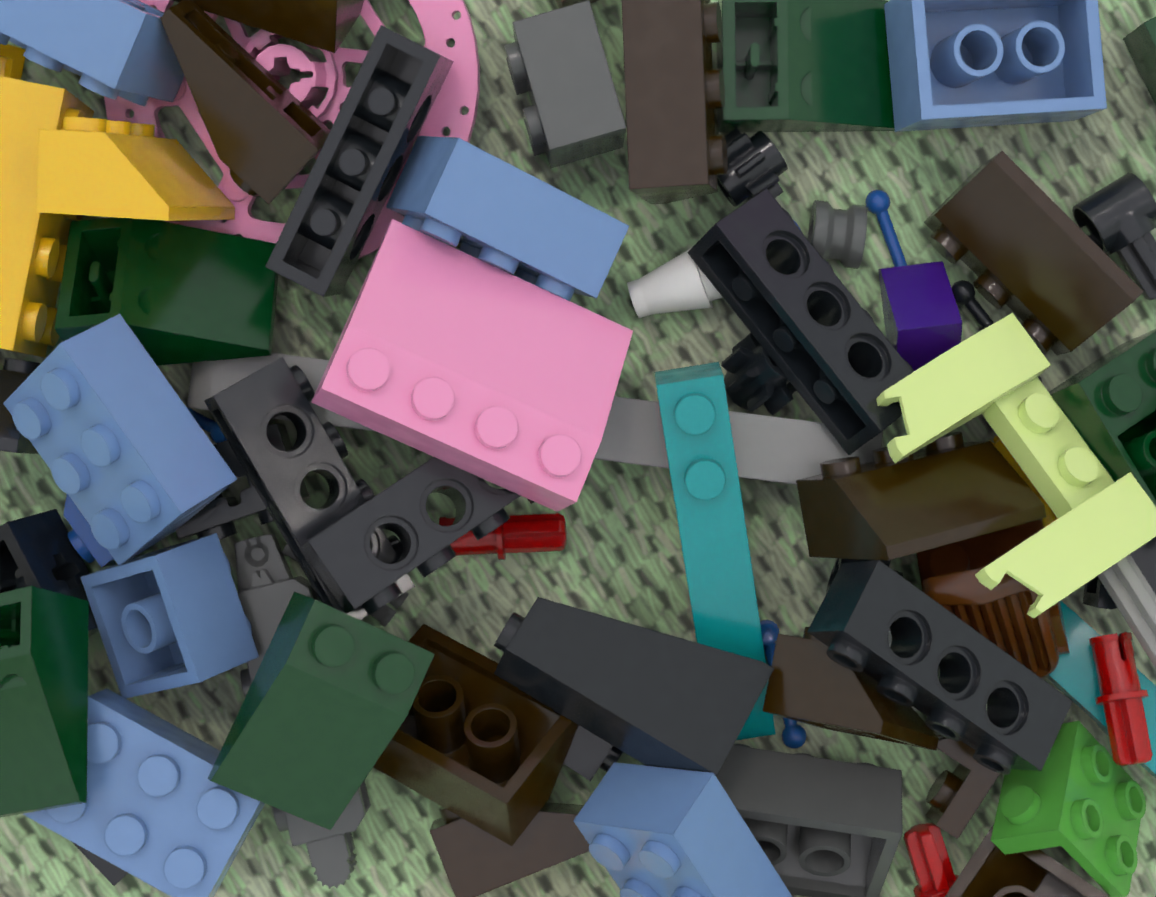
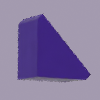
[878,261,962,371]

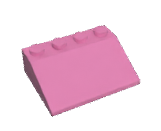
[311,219,633,512]

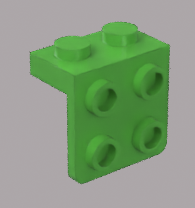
[991,720,1146,897]

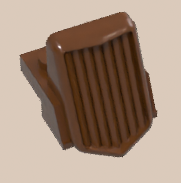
[916,519,1070,679]

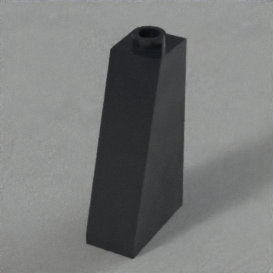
[494,597,774,776]

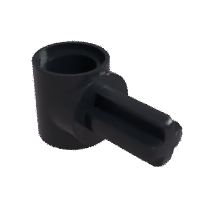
[1072,173,1156,301]

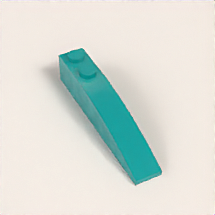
[654,362,776,740]

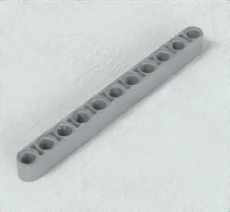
[187,353,883,485]

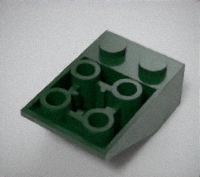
[717,0,895,133]
[54,217,278,366]
[1049,329,1156,506]
[0,586,89,818]

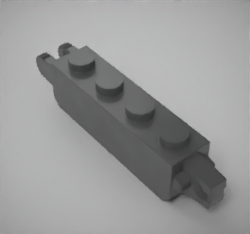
[234,534,371,889]

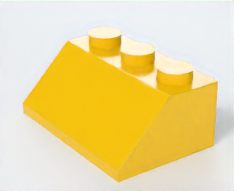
[36,117,235,221]

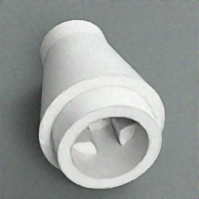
[627,248,723,318]

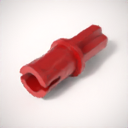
[439,513,567,560]
[1089,632,1152,766]
[903,823,959,897]

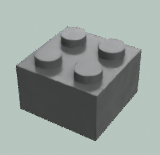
[504,0,626,169]

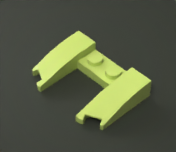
[876,313,1156,618]

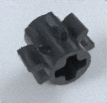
[717,128,788,207]
[721,333,797,415]

